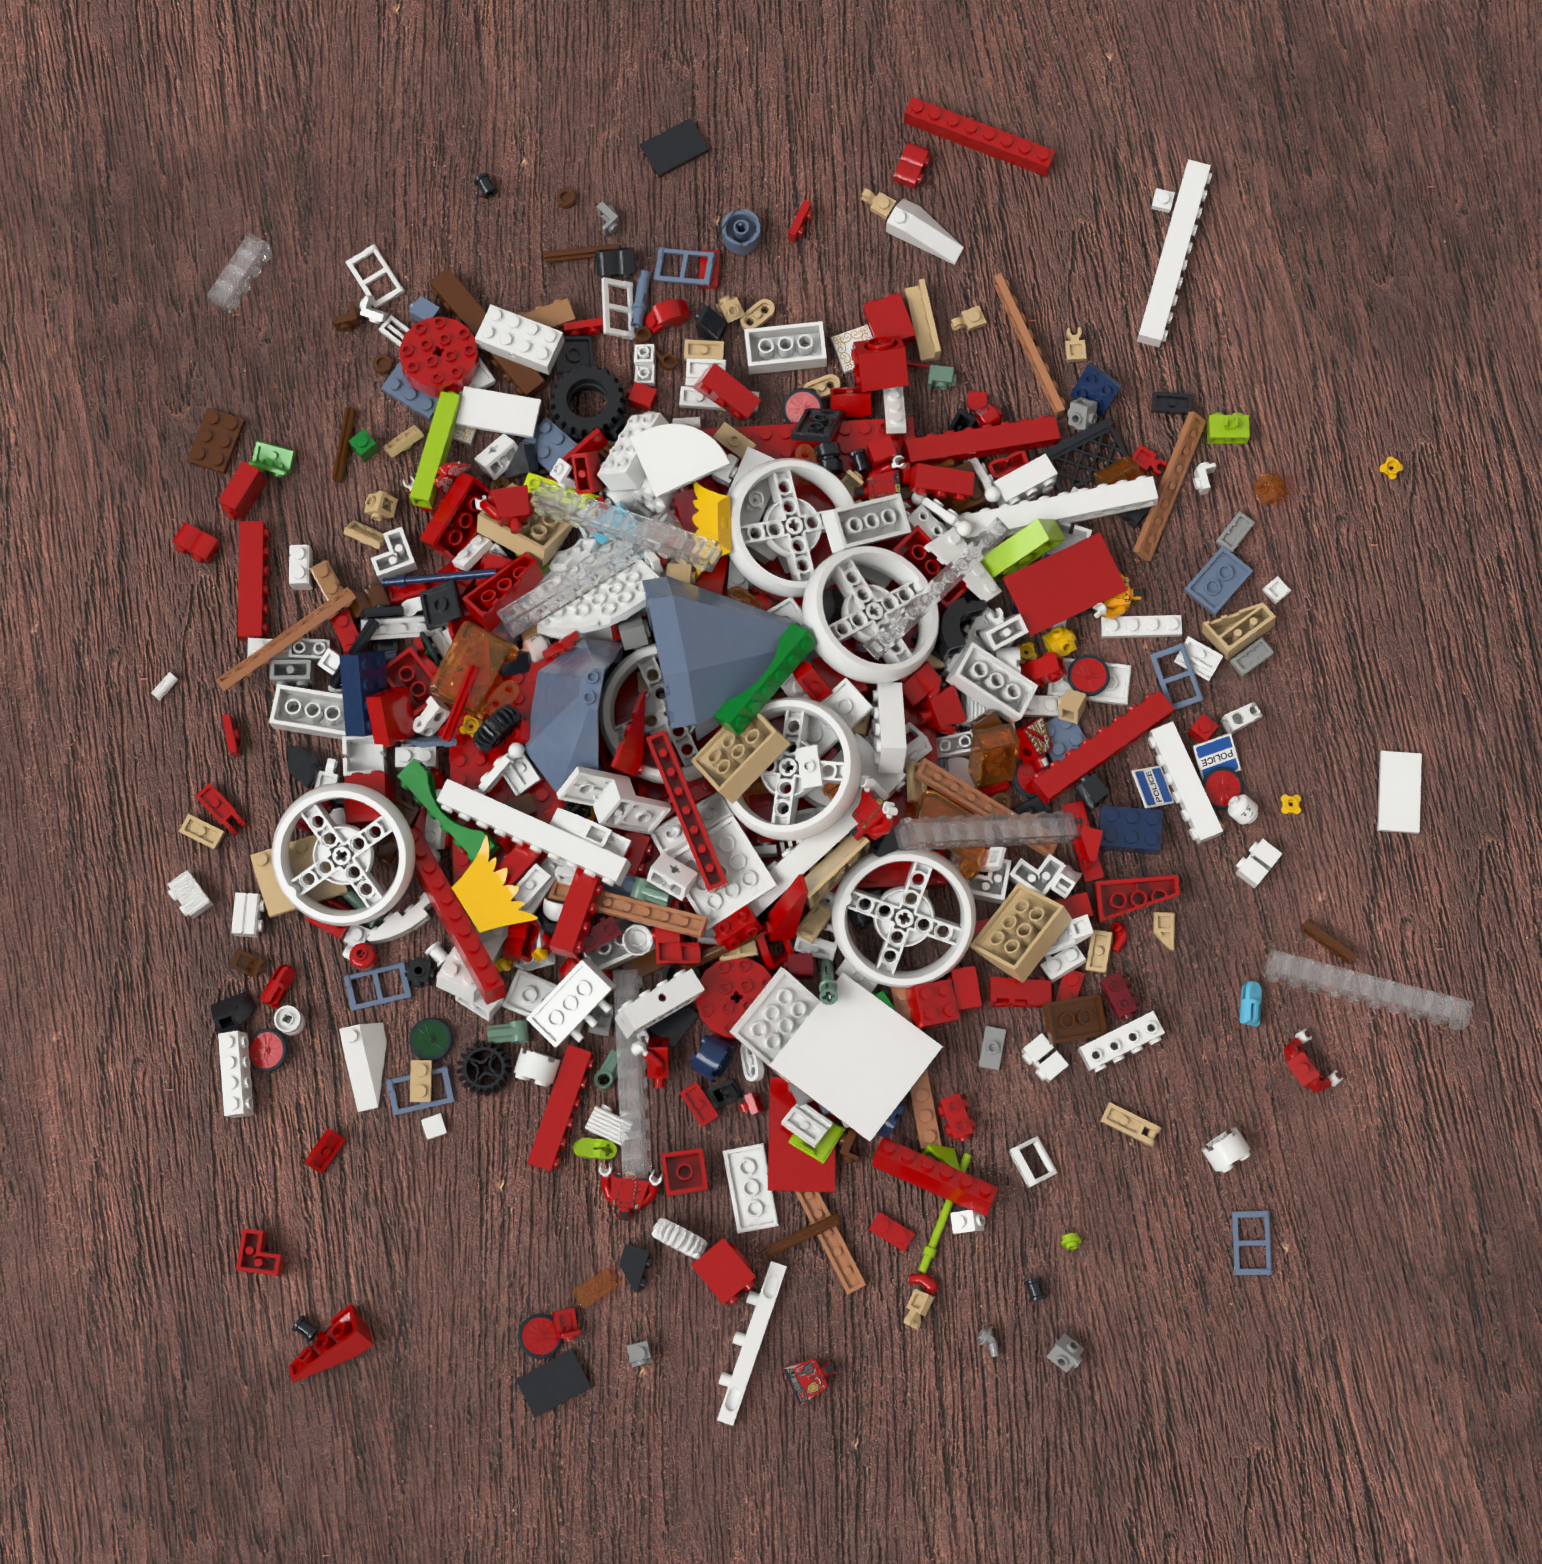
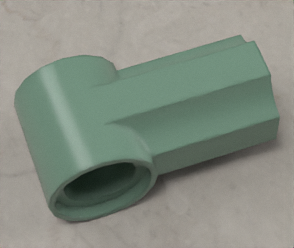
[630,876,673,907]
[487,1020,529,1044]
[594,1050,627,1092]

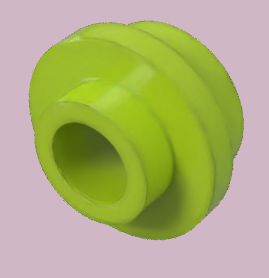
[1061,1233,1082,1250]

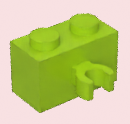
[1207,413,1250,444]

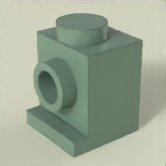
[927,365,957,390]

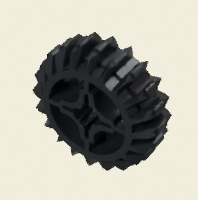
[472,704,522,753]
[457,1041,513,1097]

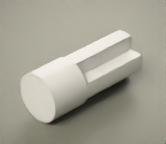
[673,417,701,429]
[151,672,178,701]

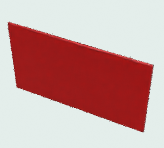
[1003,532,1127,636]
[767,1077,836,1193]

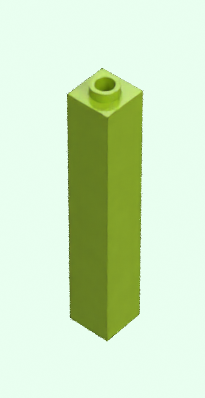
[410,391,461,509]

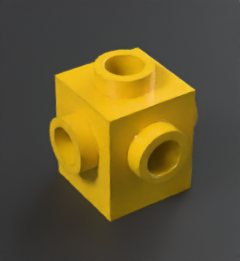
[1042,625,1077,657]

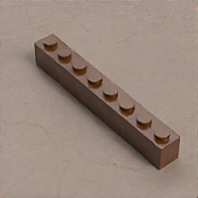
[429,268,546,398]

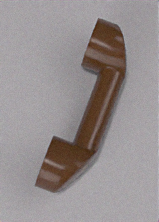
[635,327,677,371]

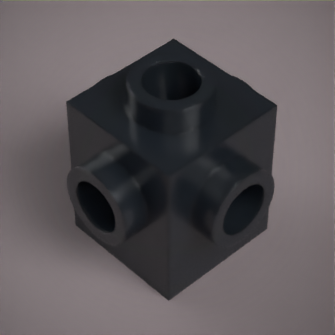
[405,957,436,988]

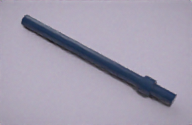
[382,569,498,587]

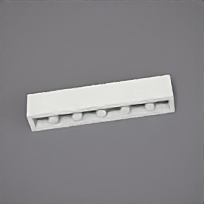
[1147,721,1223,844]

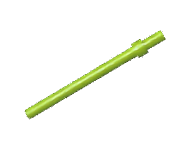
[918,1153,972,1273]

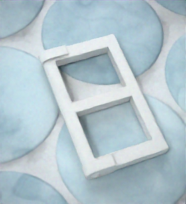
[346,244,405,309]
[601,277,635,340]

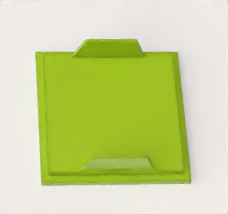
[788,1114,845,1164]

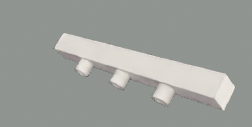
[717,1261,787,1426]

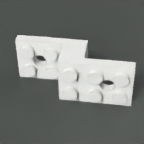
[557,766,672,835]

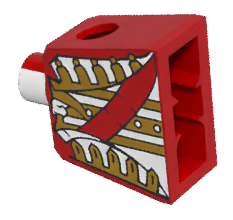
[1008,717,1053,769]

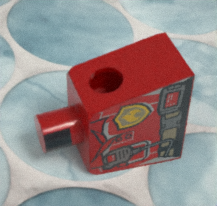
[783,1359,836,1406]

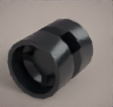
[815,442,844,475]

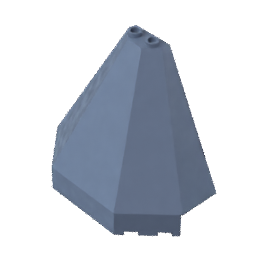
[642,576,810,741]
[525,638,624,795]

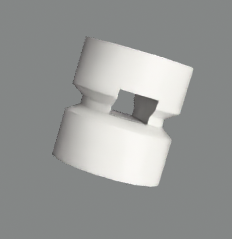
[274,1005,305,1036]

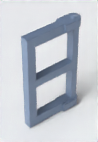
[653,247,716,286]
[1150,643,1204,710]
[406,734,457,748]
[344,961,412,1011]
[386,1066,455,1116]
[1232,1210,1273,1276]

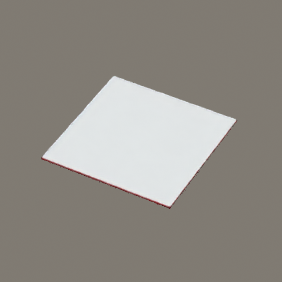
[769,973,943,1142]

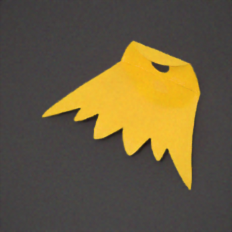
[692,481,732,580]
[452,835,538,933]

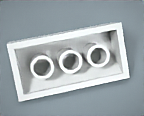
[945,642,1038,724]

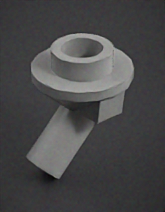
[977,1327,999,1357]

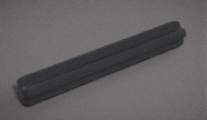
[328,618,379,689]

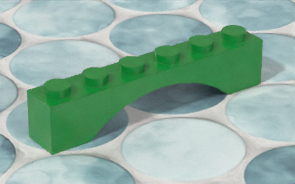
[714,623,817,736]
[397,759,500,862]

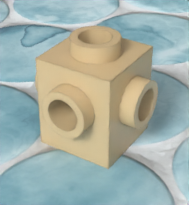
[364,491,398,521]

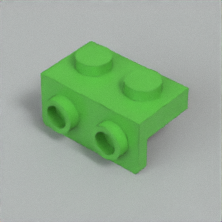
[249,441,296,477]

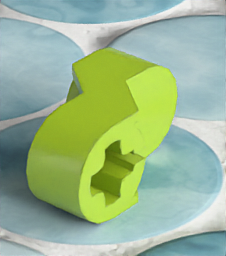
[573,1138,617,1160]

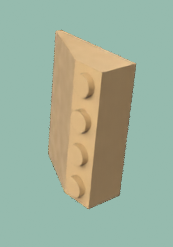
[477,483,576,567]
[690,712,791,804]
[250,833,348,918]
[804,834,870,909]
[970,883,1072,983]

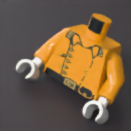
[1092,574,1141,620]

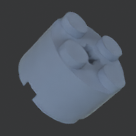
[722,209,761,256]

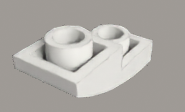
[634,344,656,386]

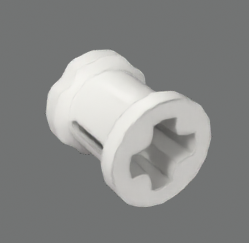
[425,941,449,969]

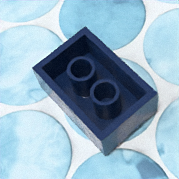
[1098,805,1163,855]

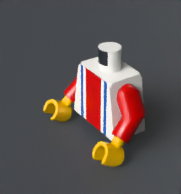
[495,920,555,971]

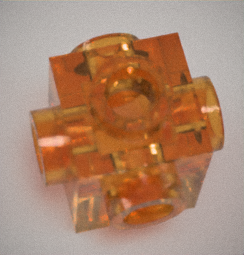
[1252,472,1288,505]

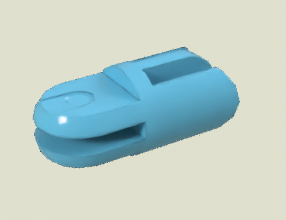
[1239,981,1262,1027]

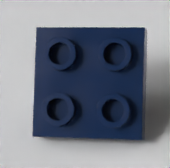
[1070,362,1122,417]

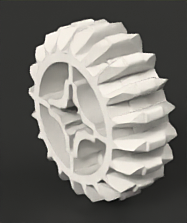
[652,1218,707,1260]

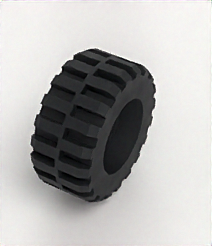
[550,364,627,441]

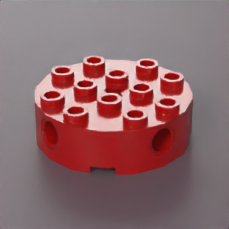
[399,317,480,398]
[695,958,773,1042]

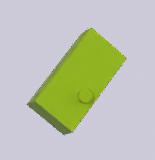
[979,519,1066,582]

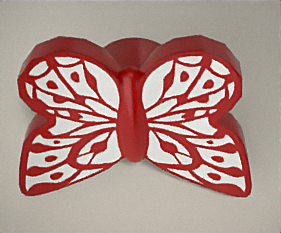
[434,462,471,494]

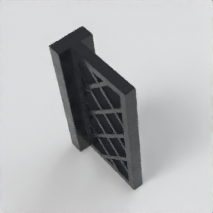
[1038,417,1130,494]

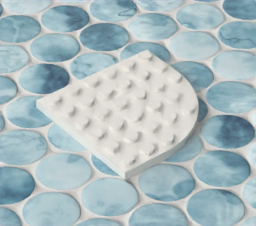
[519,535,659,634]

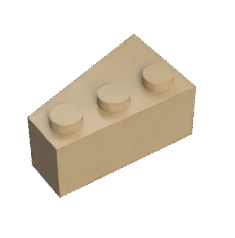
[1202,602,1276,661]

